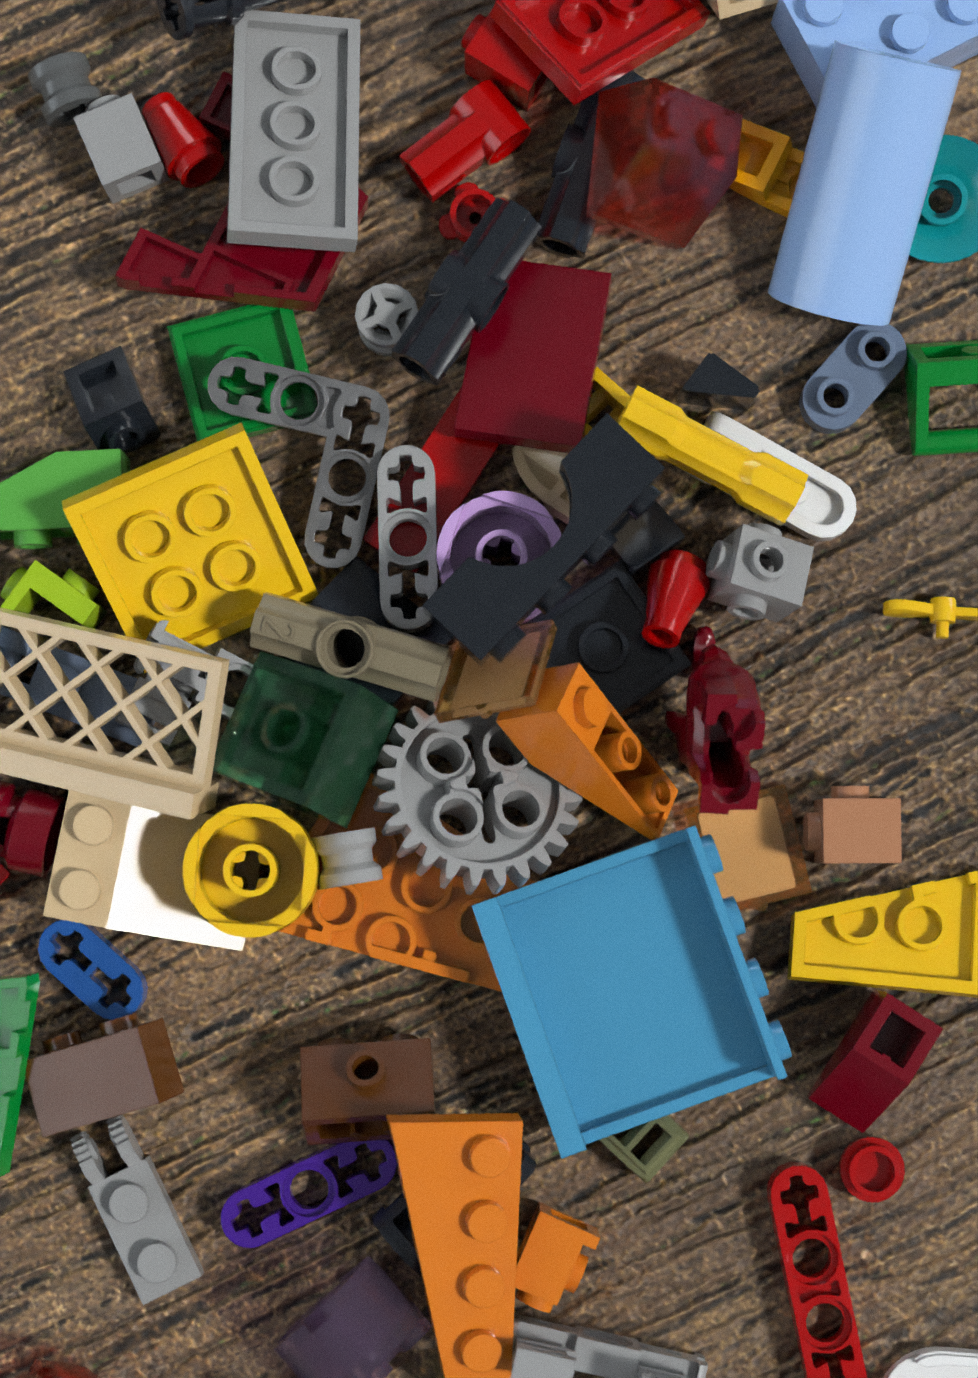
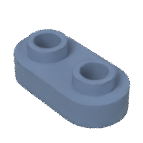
[799,324,907,434]

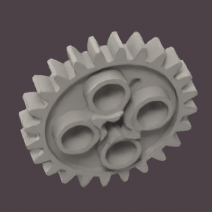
[372,688,583,895]

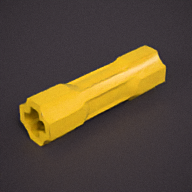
[617,385,809,526]

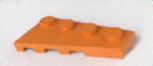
[386,1113,523,1378]

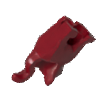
[665,626,766,815]

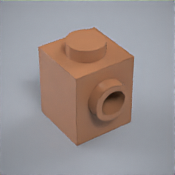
[803,786,902,864]

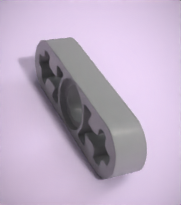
[377,445,438,633]

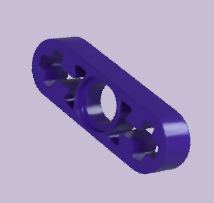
[221,1139,398,1248]

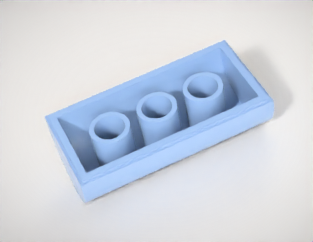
[768,40,961,326]

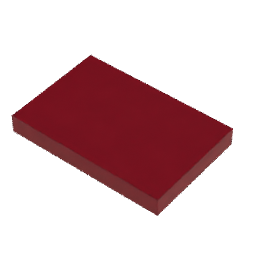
[454,261,612,453]

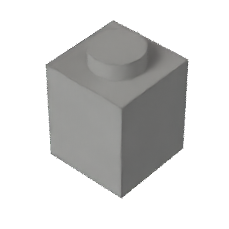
[73,93,170,204]

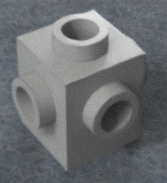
[706,523,814,622]

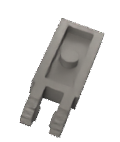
[70,1114,204,1305]

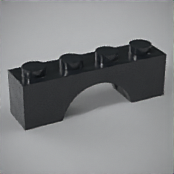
[422,414,665,666]

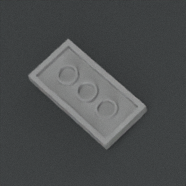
[227,10,360,252]

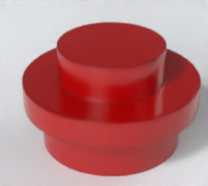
[839,1136,905,1202]

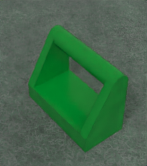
[904,340,978,456]

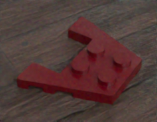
[115,71,368,312]

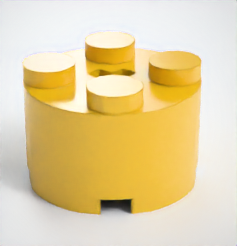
[183,803,320,938]

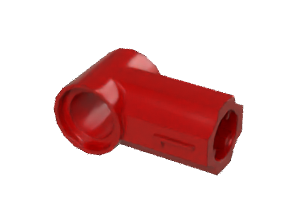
[399,79,531,203]

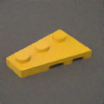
[787,871,978,998]

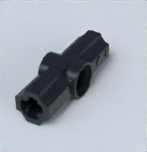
[535,70,646,259]
[392,197,542,386]

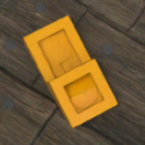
[707,115,805,218]

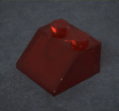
[586,77,743,249]

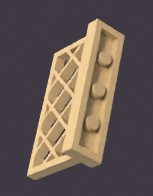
[0,607,230,820]

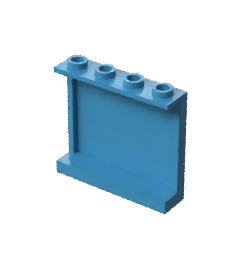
[472,825,792,1159]

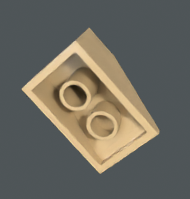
[43,790,261,951]

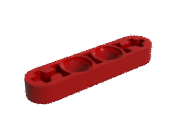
[767,1162,867,1378]

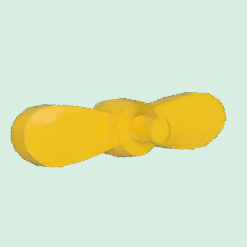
[883,597,978,639]

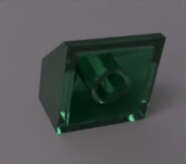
[213,651,398,829]

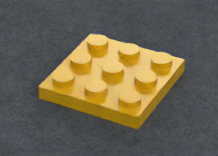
[62,422,319,673]

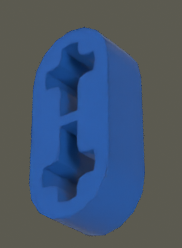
[38,920,148,1020]

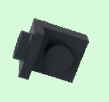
[63,346,161,453]

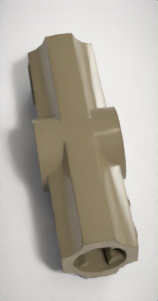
[250,592,452,702]

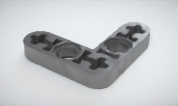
[208,357,390,568]

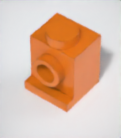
[515,1202,600,1313]

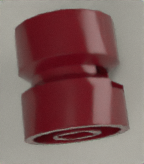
[0,781,67,877]

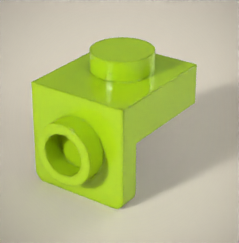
[0,560,108,629]

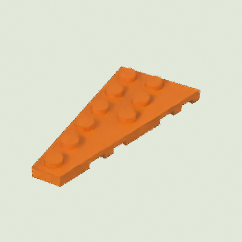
[279,763,535,992]

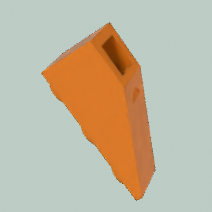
[496,662,678,840]

